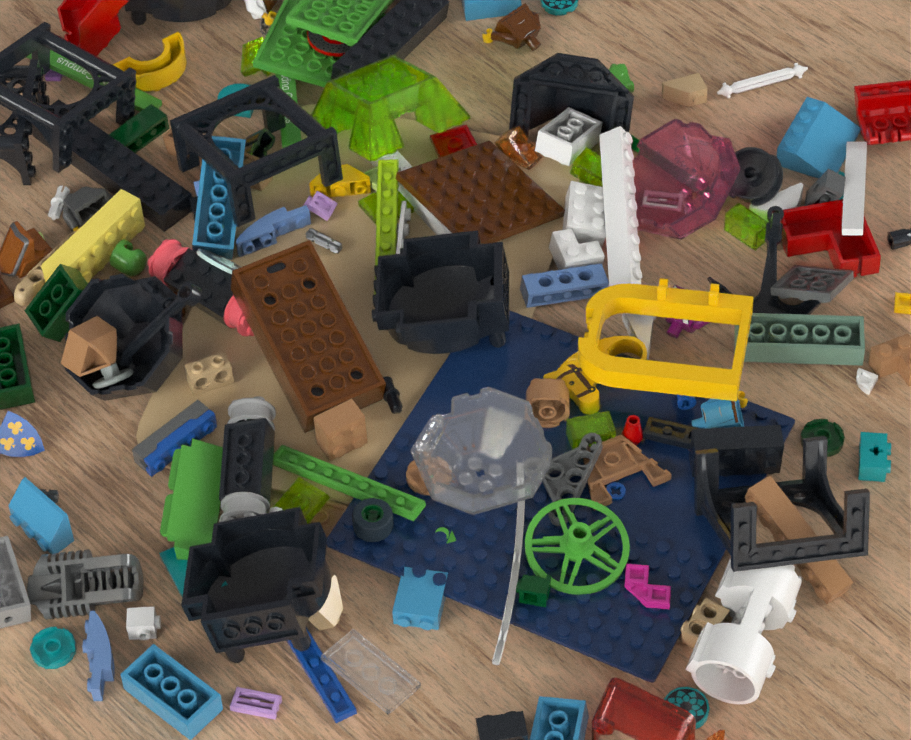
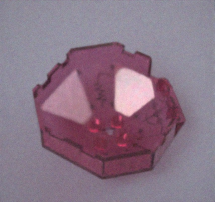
[632,119,741,240]

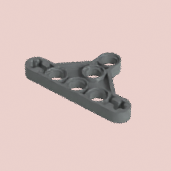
[524,433,603,526]

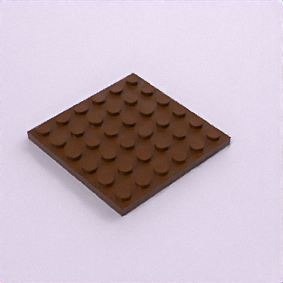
[396,140,565,244]

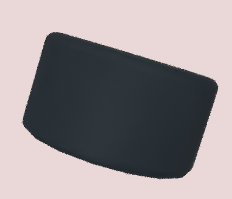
[352,498,393,542]

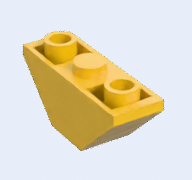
[309,164,371,198]

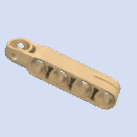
[14,231,76,306]

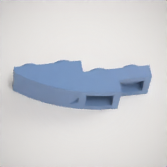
[236,205,311,257]
[82,611,115,701]

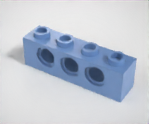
[520,264,609,308]

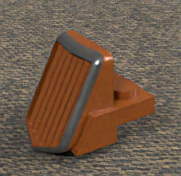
[0,221,53,279]

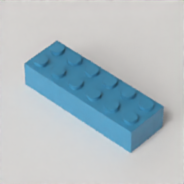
[192,136,246,260]

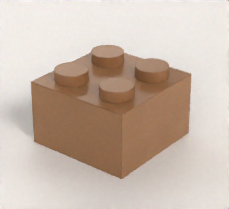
[314,399,368,461]

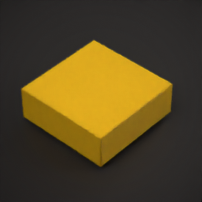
[894,292,911,314]

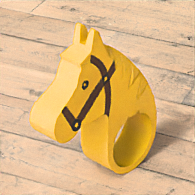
[543,336,647,415]

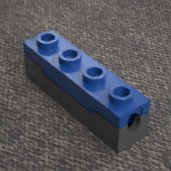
[132,400,217,477]

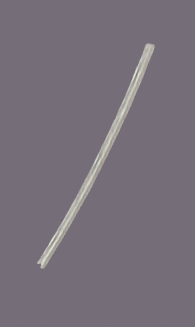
[492,461,525,665]

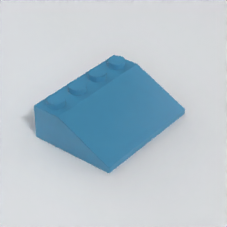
[777,97,861,179]

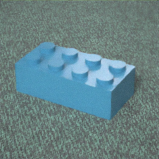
[120,644,223,740]

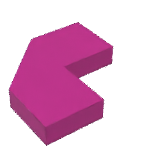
[625,564,671,609]

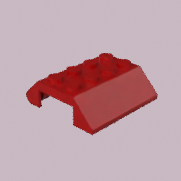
[854,80,911,145]

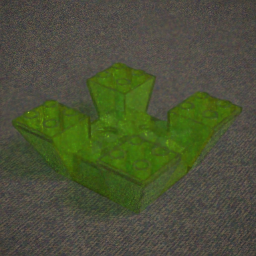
[311,55,471,162]

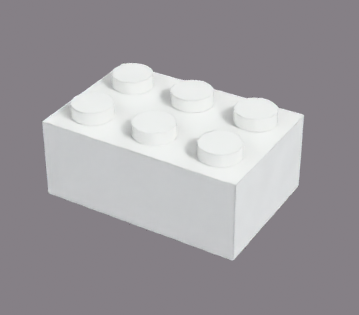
[535,107,603,166]
[563,181,606,249]

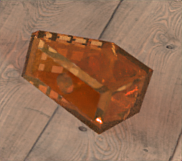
[494,126,542,170]

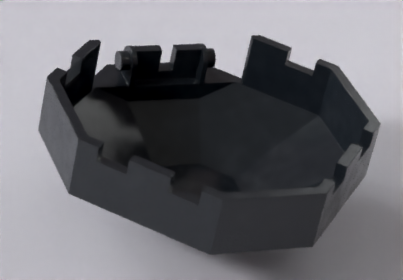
[65,274,183,401]

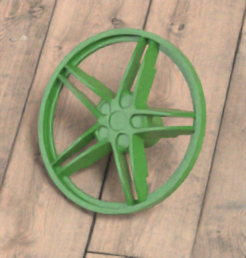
[525,498,630,595]

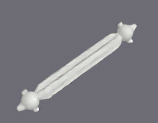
[717,63,808,99]

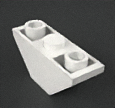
[748,183,803,224]

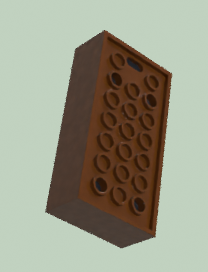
[231,240,386,433]

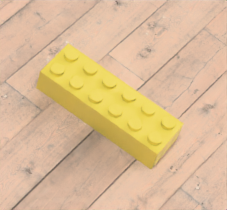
[41,189,145,283]

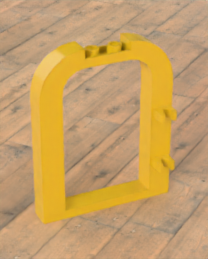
[578,278,754,401]

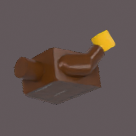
[482,3,541,51]

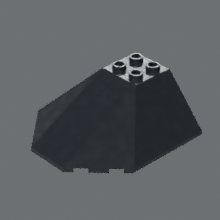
[508,53,634,144]

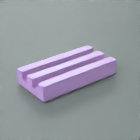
[230,687,282,720]

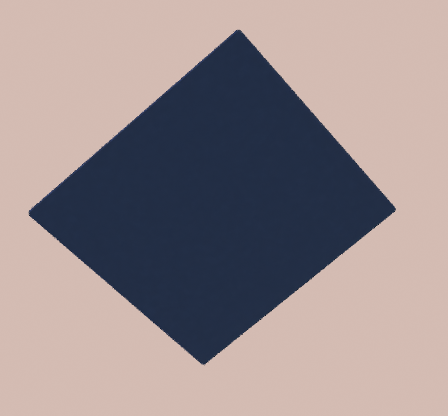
[326,310,795,683]

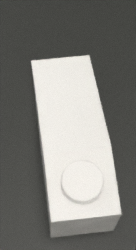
[622,313,656,360]

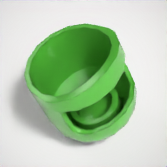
[110,239,147,277]

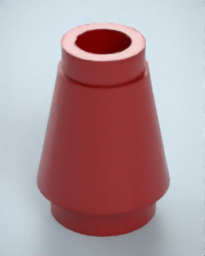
[621,415,643,445]

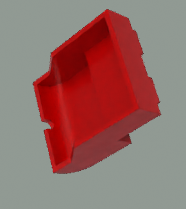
[57,0,129,56]

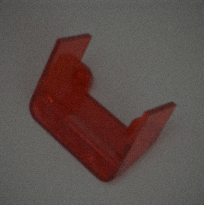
[592,677,696,740]

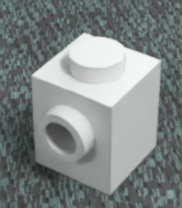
[126,606,161,640]

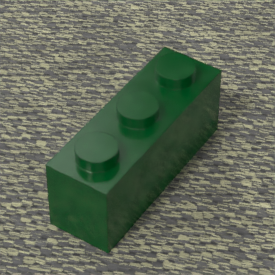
[109,104,169,154]

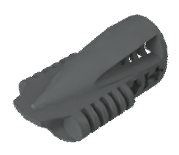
[27,549,144,620]

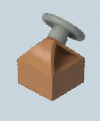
[60,316,133,389]

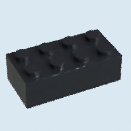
[689,425,784,477]

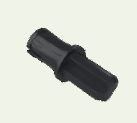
[383,376,403,414]

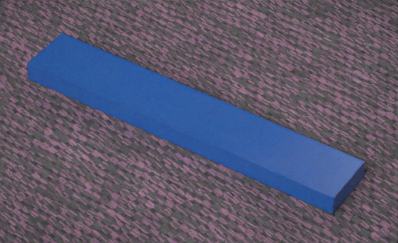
[287,627,357,723]

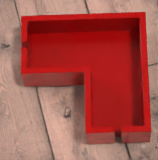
[781,199,881,277]

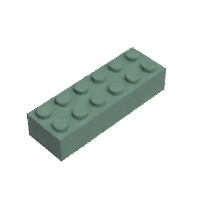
[734,313,865,366]

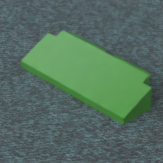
[160,438,223,560]

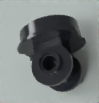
[722,147,783,206]

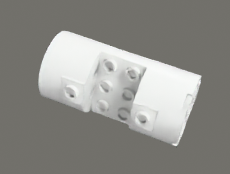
[685,558,802,704]

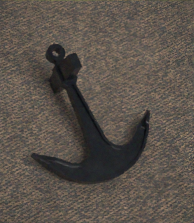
[707,206,821,315]

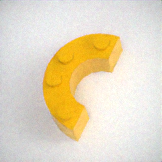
[113,32,187,91]

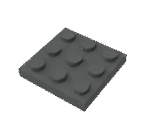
[771,265,854,303]

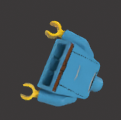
[692,391,748,429]

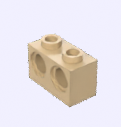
[184,352,234,396]
[680,598,730,649]

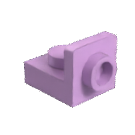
[303,191,338,221]

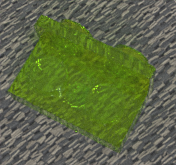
[241,37,271,77]

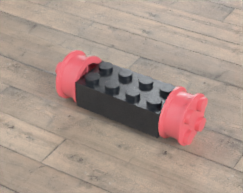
[147,239,254,337]

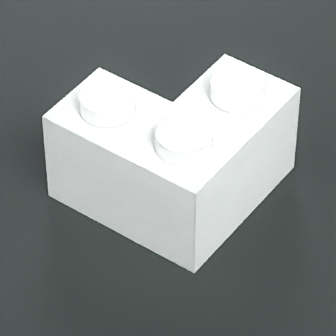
[549,228,605,270]

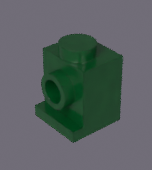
[516,574,551,607]

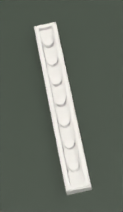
[842,142,867,235]

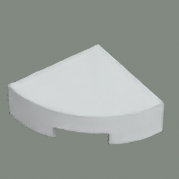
[856,368,878,395]

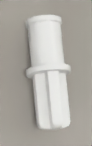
[48,186,70,220]

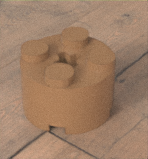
[526,378,570,428]

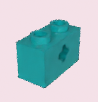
[858,432,891,482]

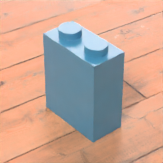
[392,567,448,630]

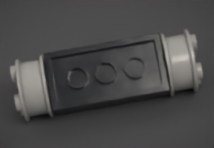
[219,396,276,522]

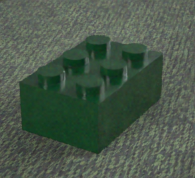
[24,264,88,342]

